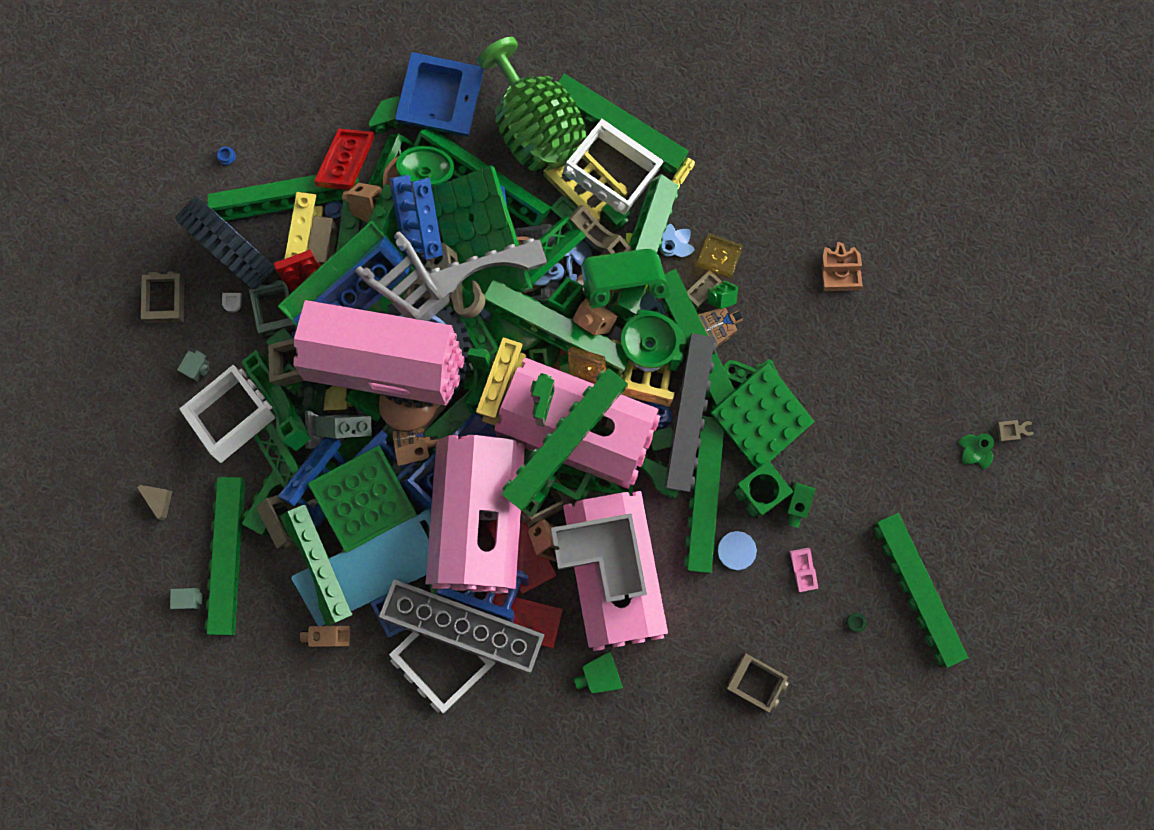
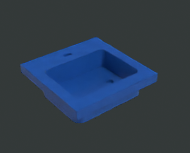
[395,52,484,137]

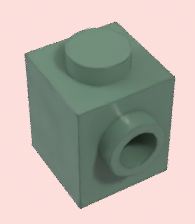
[177,350,210,382]
[170,588,202,609]

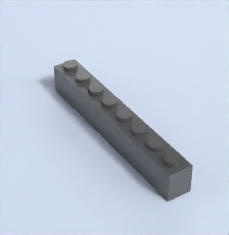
[664,333,717,492]

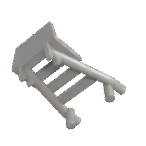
[355,231,450,321]

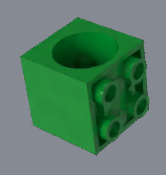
[734,461,793,519]

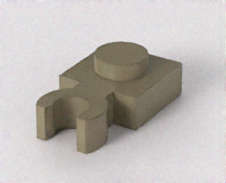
[996,420,1034,442]

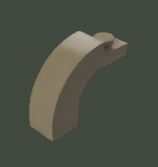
[569,205,632,255]

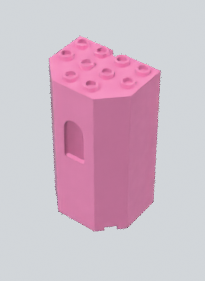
[294,300,464,405]
[494,358,660,489]
[426,435,525,593]
[563,491,668,651]

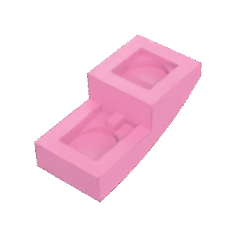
[790,548,818,592]

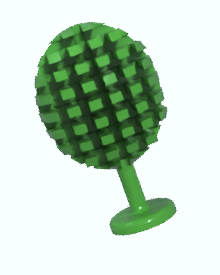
[477,37,586,171]

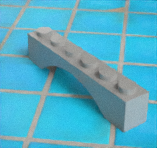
[428,238,547,296]

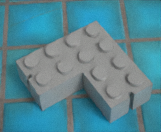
[551,513,647,603]

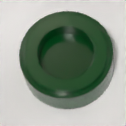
[846,613,867,632]

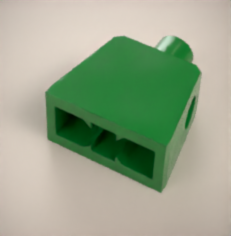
[548,278,584,319]
[785,482,816,528]
[574,652,623,694]

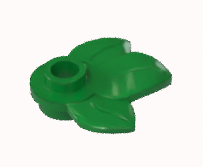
[958,433,994,469]

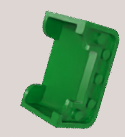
[582,248,670,309]

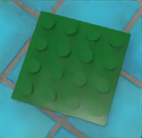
[710,363,814,470]
[308,445,417,553]

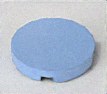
[718,531,757,570]

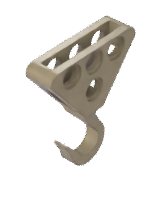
[402,243,485,318]

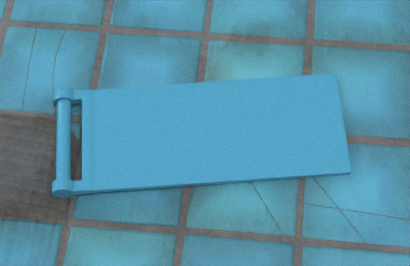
[292,509,431,626]

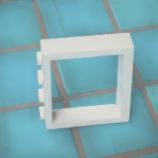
[562,119,663,215]
[180,365,275,463]
[389,632,497,713]

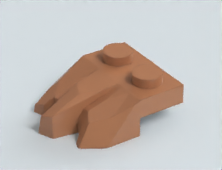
[822,242,863,291]

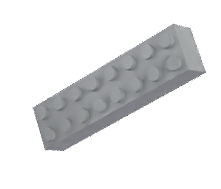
[379,579,544,675]

